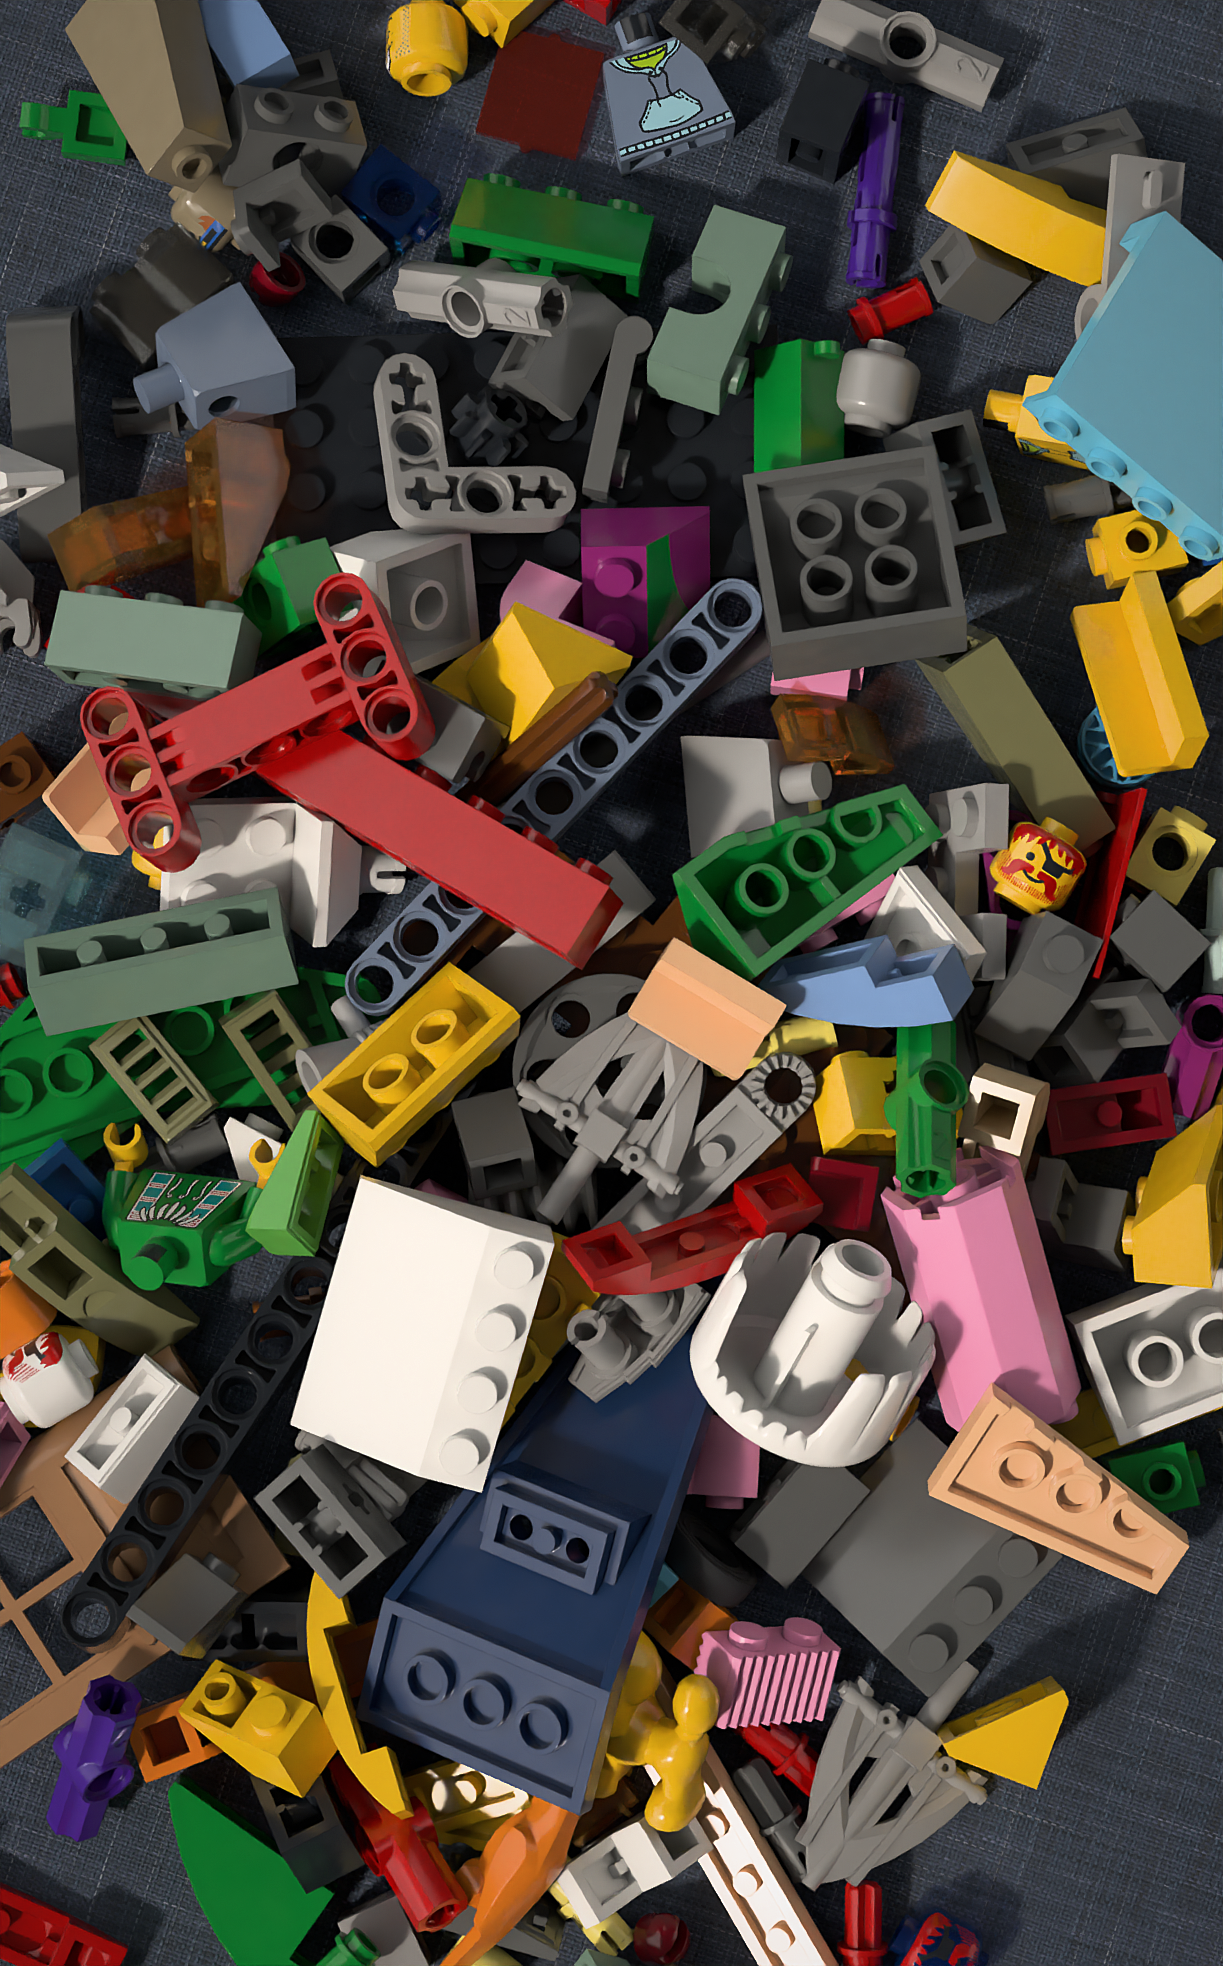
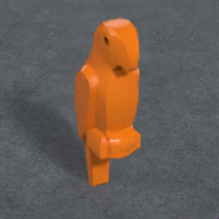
[439,1796,581,1966]

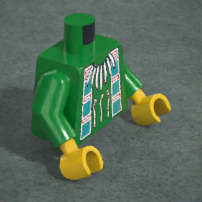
[102,1123,286,1291]

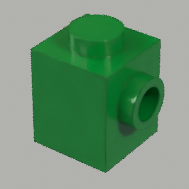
[1102,1438,1206,1514]

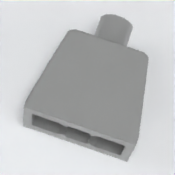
[681,736,832,858]

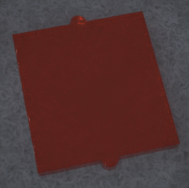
[475,31,605,161]

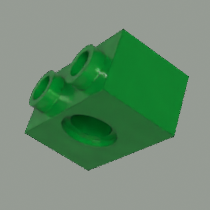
[219,536,354,662]

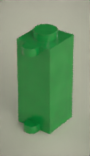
[754,339,844,473]

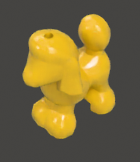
[595,1630,720,1832]

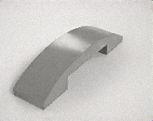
[466,850,656,1014]

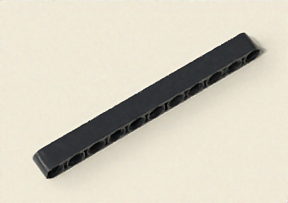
[60,1072,481,1653]

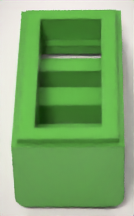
[245,1110,345,1257]

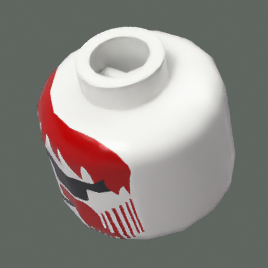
[0,1331,99,1428]

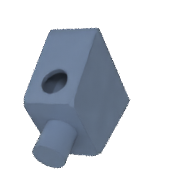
[133,282,296,431]

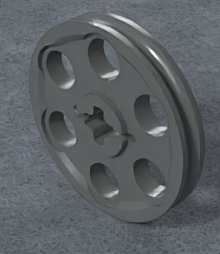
[512,973,707,1169]

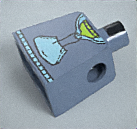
[603,12,735,177]

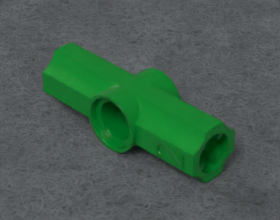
[883,1021,969,1198]

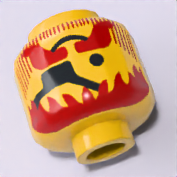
[990,816,1087,915]

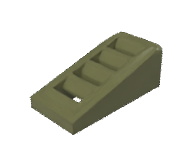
[218,989,322,1132]
[88,1016,220,1146]

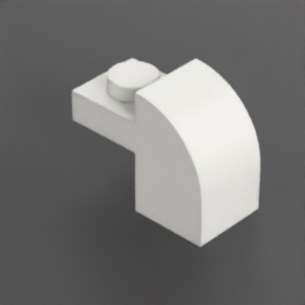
[556,1810,714,1929]

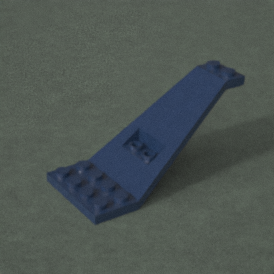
[355,1272,727,1816]

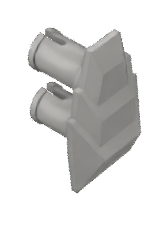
[567,1283,711,1403]

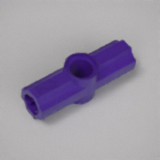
[46,1674,143,1842]

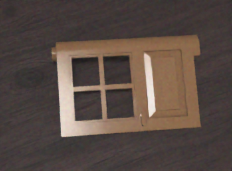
[0,1344,291,1770]

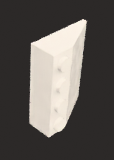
[290,1175,555,1493]

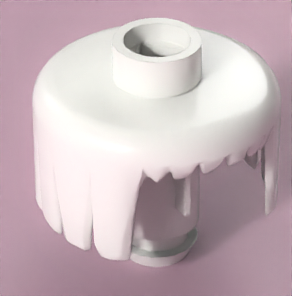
[690,1232,936,1467]

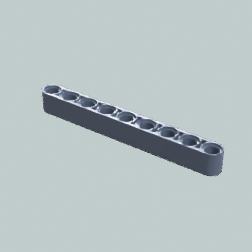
[345,578,763,1016]

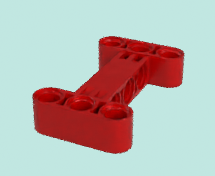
[80,572,436,873]

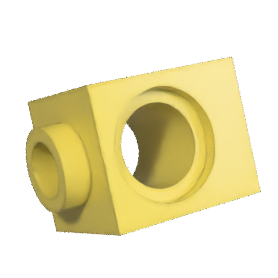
[1124,806,1216,908]

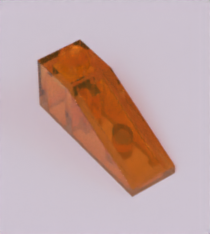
[185,417,290,608]
[47,476,252,592]

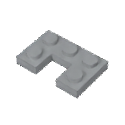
[924,783,1009,982]

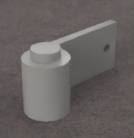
[1074,154,1185,340]

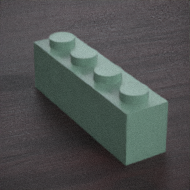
[23,887,299,1036]

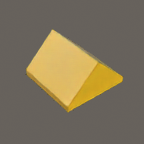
[466,601,633,749]
[936,1676,1069,1790]

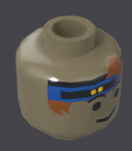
[168,164,241,253]

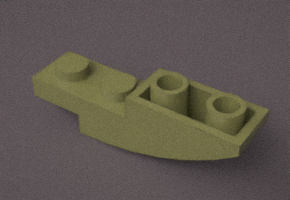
[0,1162,200,1357]

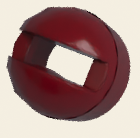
[249,251,305,307]
[633,1913,690,1966]

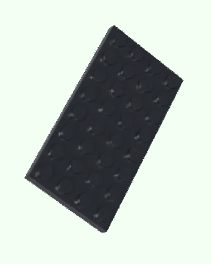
[273,324,778,588]

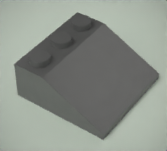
[742,445,967,681]
[801,1418,1063,1698]

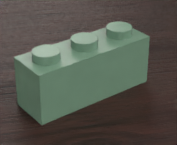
[44,585,262,702]

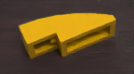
[925,150,1107,287]

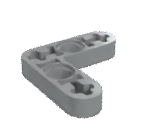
[373,353,576,534]

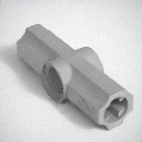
[808,0,1005,112]
[392,258,574,338]

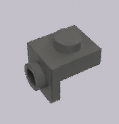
[231,159,333,272]

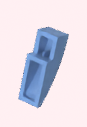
[198,0,299,89]
[757,934,974,1027]

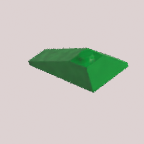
[672,784,943,982]

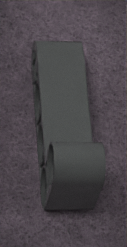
[6,306,90,563]

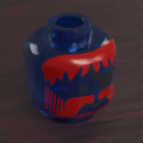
[888,1906,989,1966]

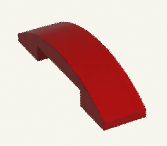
[561,1163,823,1295]
[0,1882,128,1966]

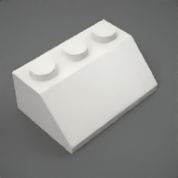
[1064,1254,1223,1446]

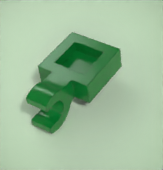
[19,90,129,166]

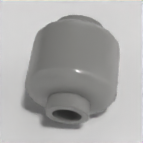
[837,339,921,438]

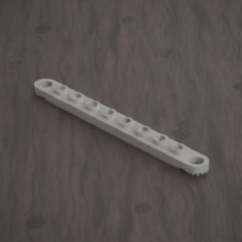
[372,1052,817,1497]

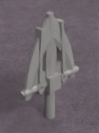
[516,1012,703,1225]
[794,1661,988,1891]

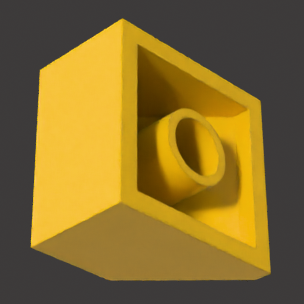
[1122,1105,1223,1289]

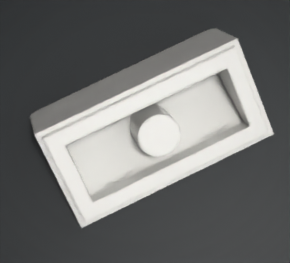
[64,1354,200,1504]

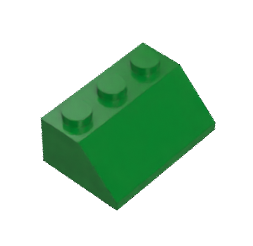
[449,173,654,304]

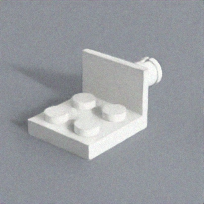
[160,797,406,947]

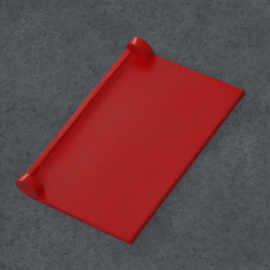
[1073,788,1147,980]

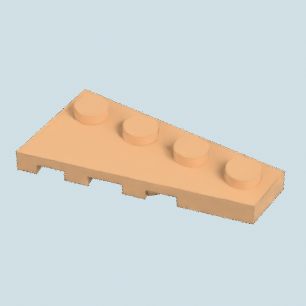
[927,1382,1190,1595]

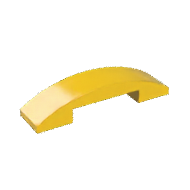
[307,1571,414,1820]

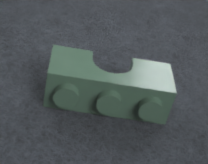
[647,205,793,415]

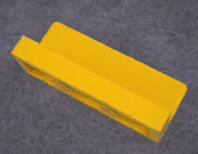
[1070,571,1209,777]

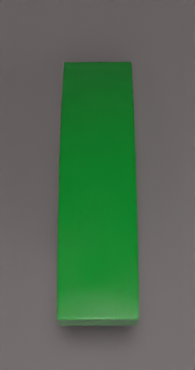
[167,1773,338,1966]

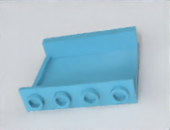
[1022,211,1223,561]

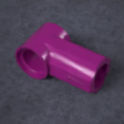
[1161,994,1223,1120]

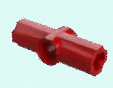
[326,1742,468,1933]

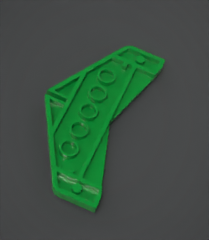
[0,967,388,1174]

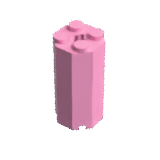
[881,1146,1081,1432]

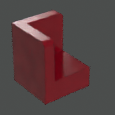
[807,1156,879,1232]

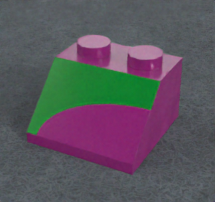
[581,506,710,658]

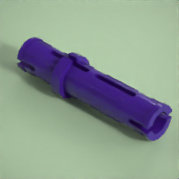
[845,92,906,288]

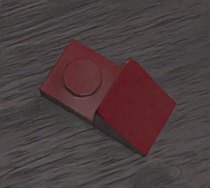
[1042,1072,1177,1156]

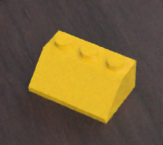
[307,962,521,1168]

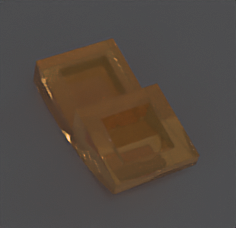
[770,693,895,775]

